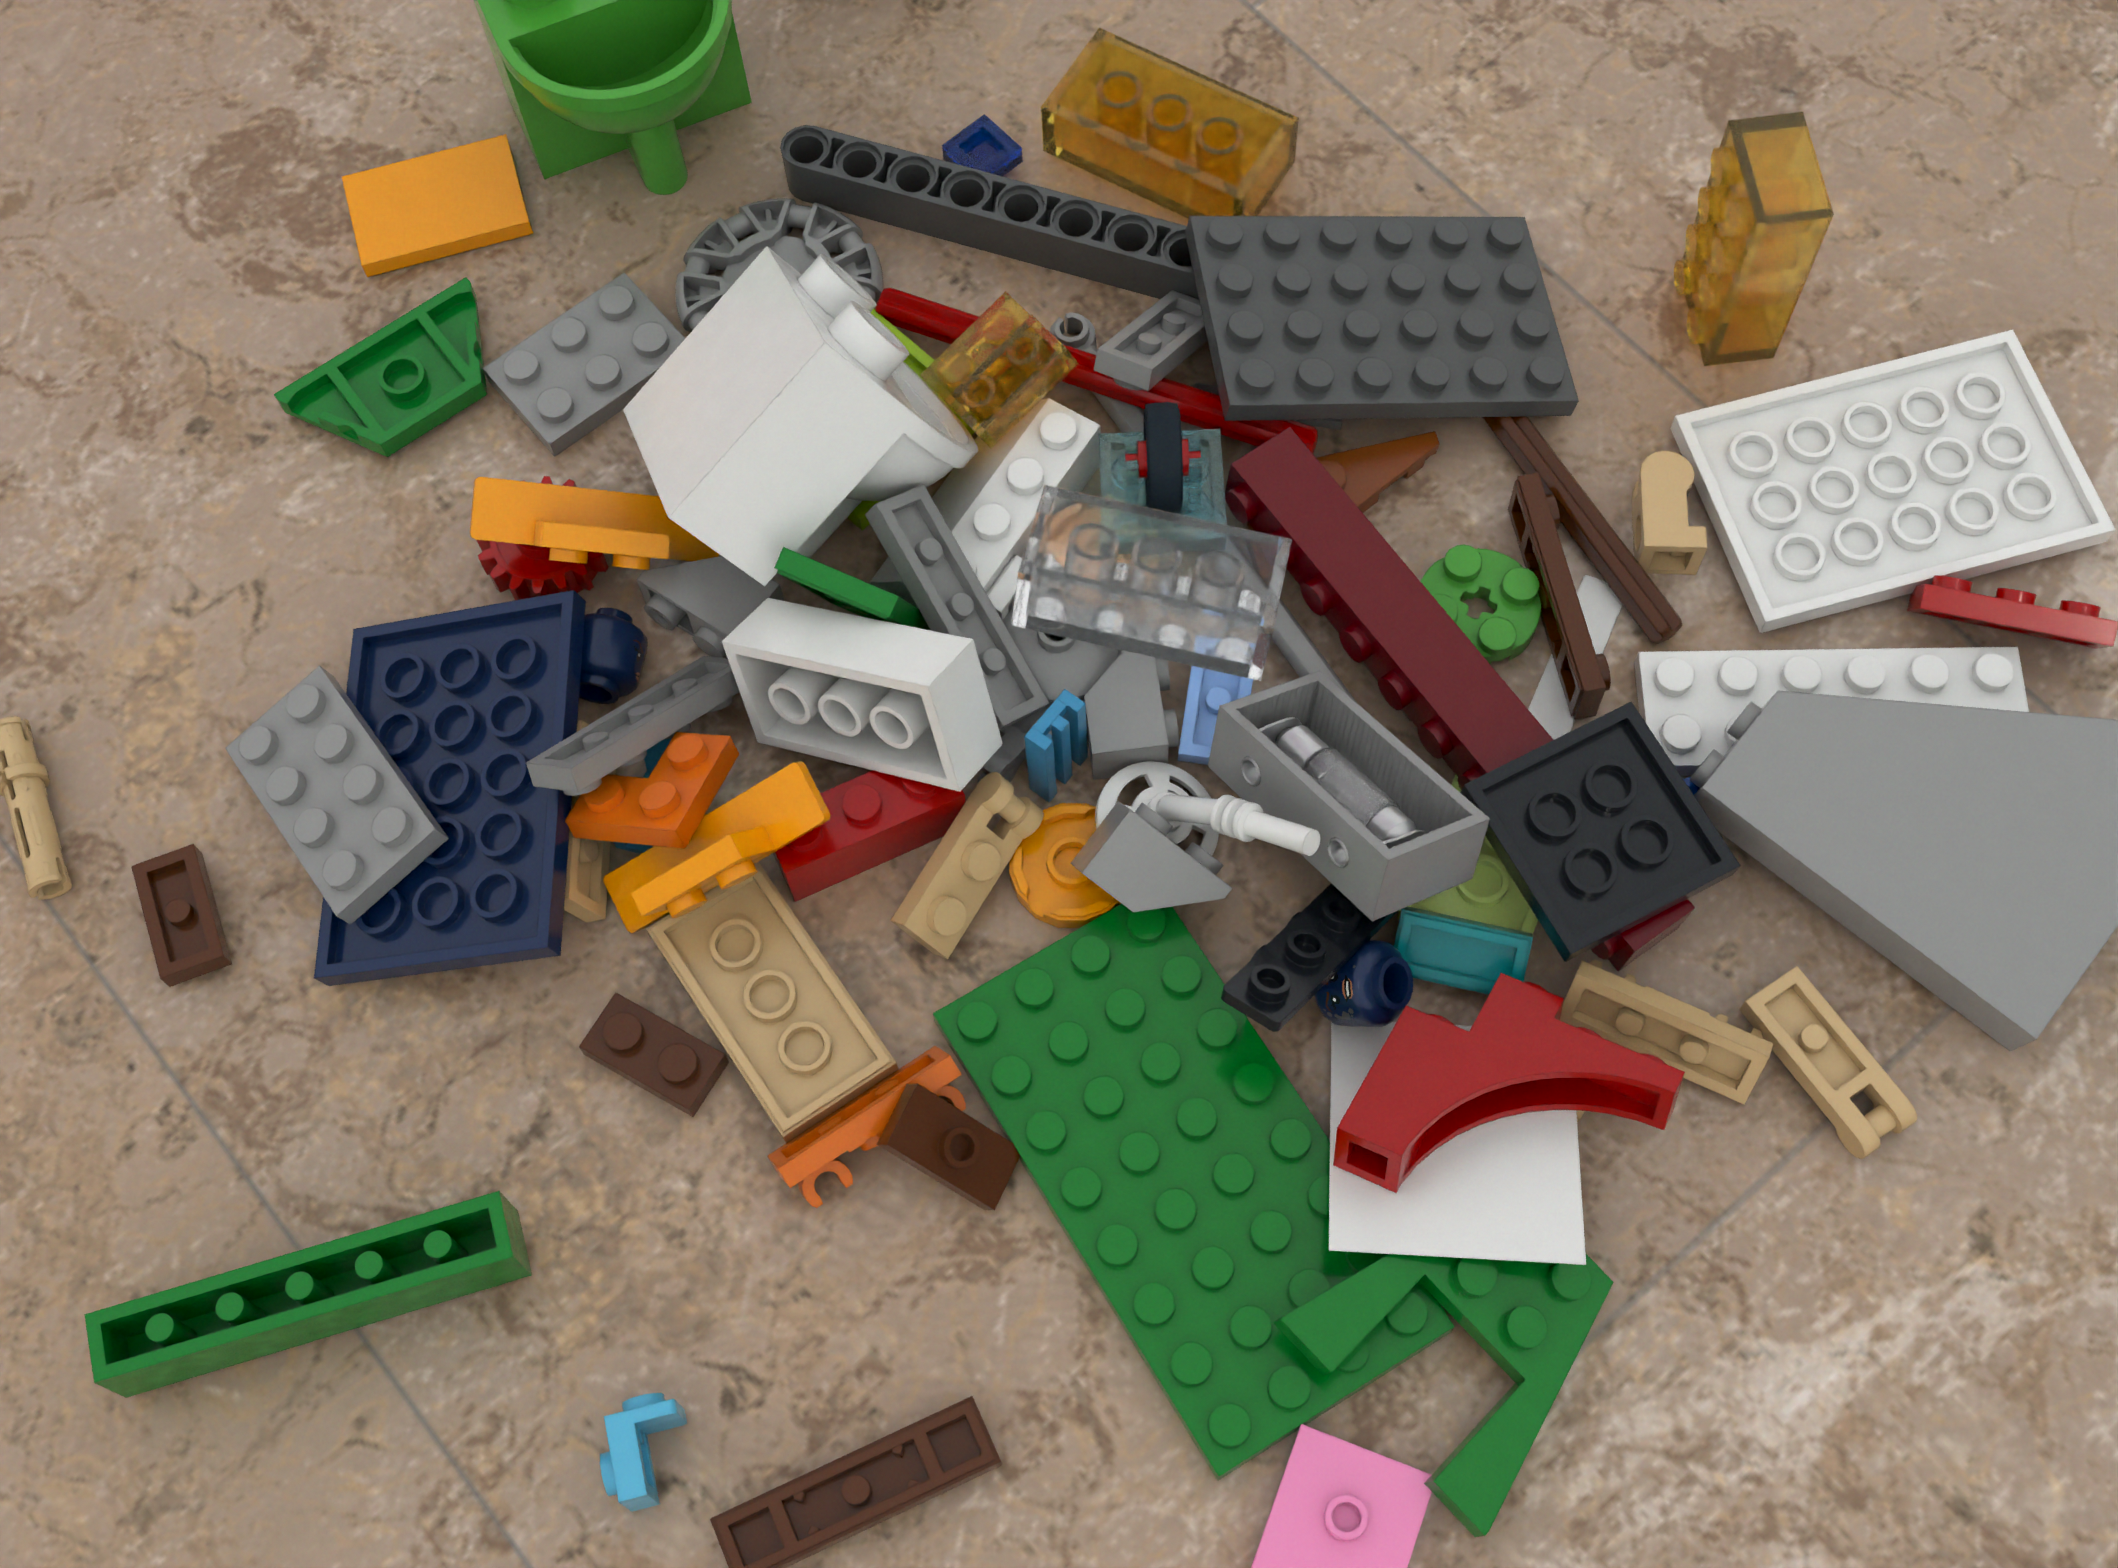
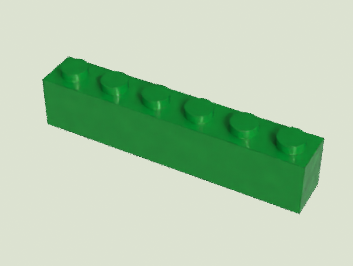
[84,1191,532,1398]

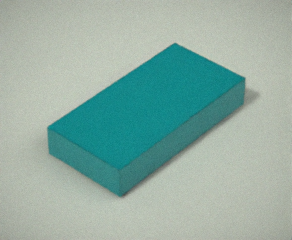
[1394,906,1533,994]

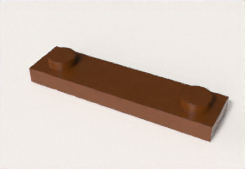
[1508,472,1611,720]
[710,1396,1002,1568]

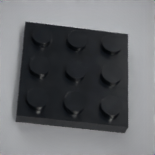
[1460,701,1741,962]

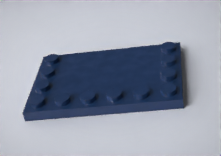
[314,590,586,986]

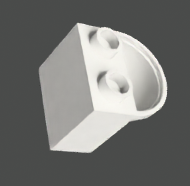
[623,246,978,586]

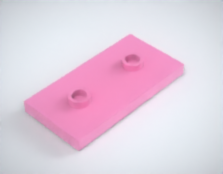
[1251,1424,1432,1568]

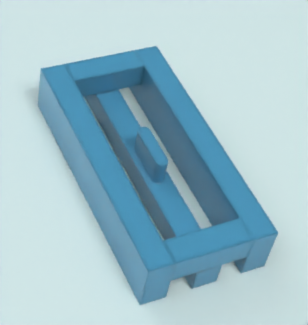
[1024,689,1088,803]

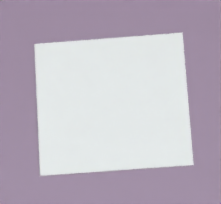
[1329,1022,1586,1265]

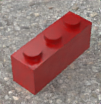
[773,770,966,902]

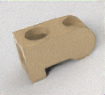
[1632,451,1707,575]

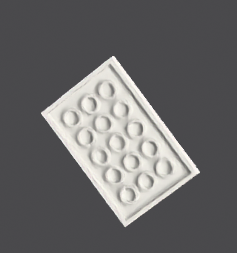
[1670,330,2116,633]

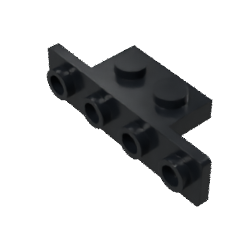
[1221,883,1399,1032]

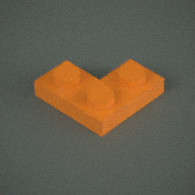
[565,732,739,849]

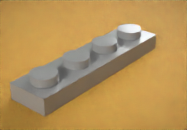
[865,484,1049,731]
[526,656,739,796]

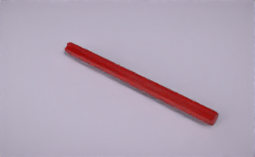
[875,288,1318,454]

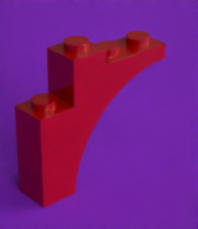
[1333,973,1685,1193]

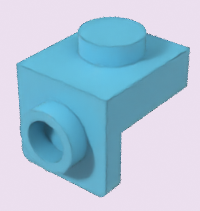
[600,1393,687,1512]

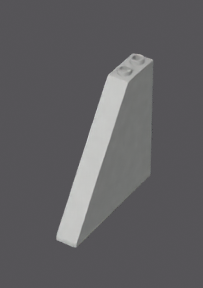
[1689,691,2118,1052]

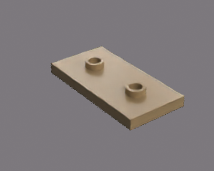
[646,862,898,1143]

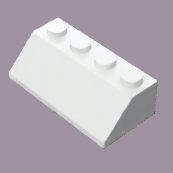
[870,398,1102,608]

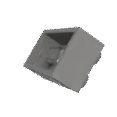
[1208,671,1490,921]

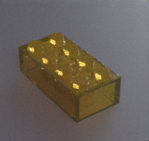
[1041,28,1299,219]
[1674,112,1834,366]

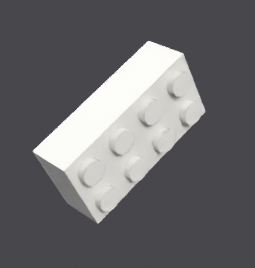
[721,598,1003,792]

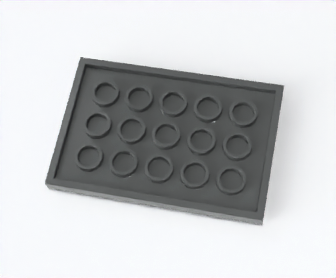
[1185,216,1579,421]

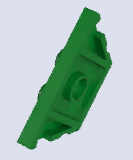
[274,277,487,457]

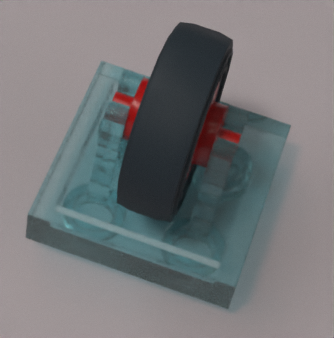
[1098,402,1227,551]

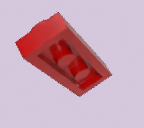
[1907,575,2118,649]

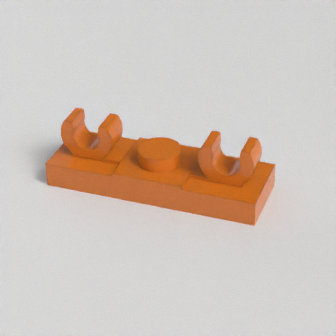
[767,1045,966,1208]

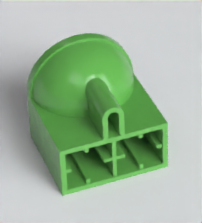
[474,0,752,195]

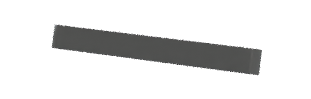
[780,125,1199,300]

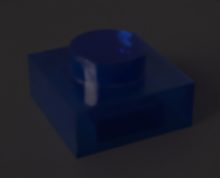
[942,114,1023,176]

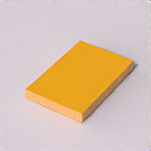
[342,134,533,277]

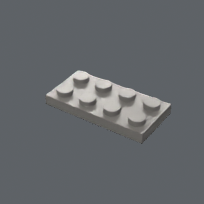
[225,666,449,925]

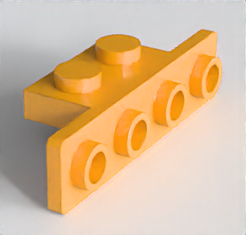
[470,477,719,570]
[603,761,830,933]

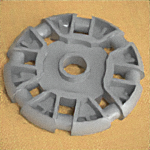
[675,198,883,332]

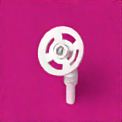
[1095,761,1321,856]

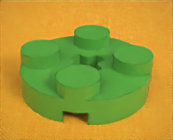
[1421,544,1541,665]

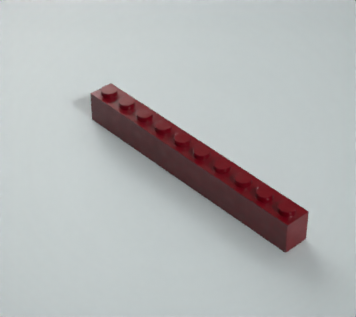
[1225,427,1695,972]

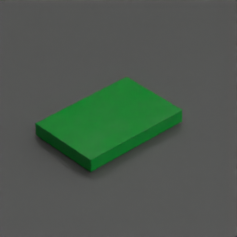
[774,547,930,630]

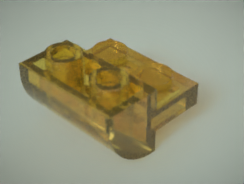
[920,291,1078,449]

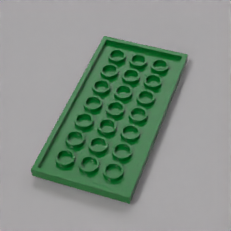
[933,904,1455,1481]

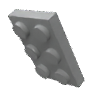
[482,273,685,457]

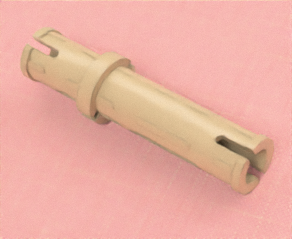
[0,716,72,900]

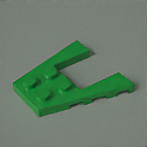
[1274,1254,1614,1537]

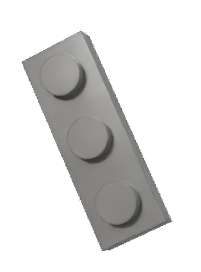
[1093,290,1208,391]

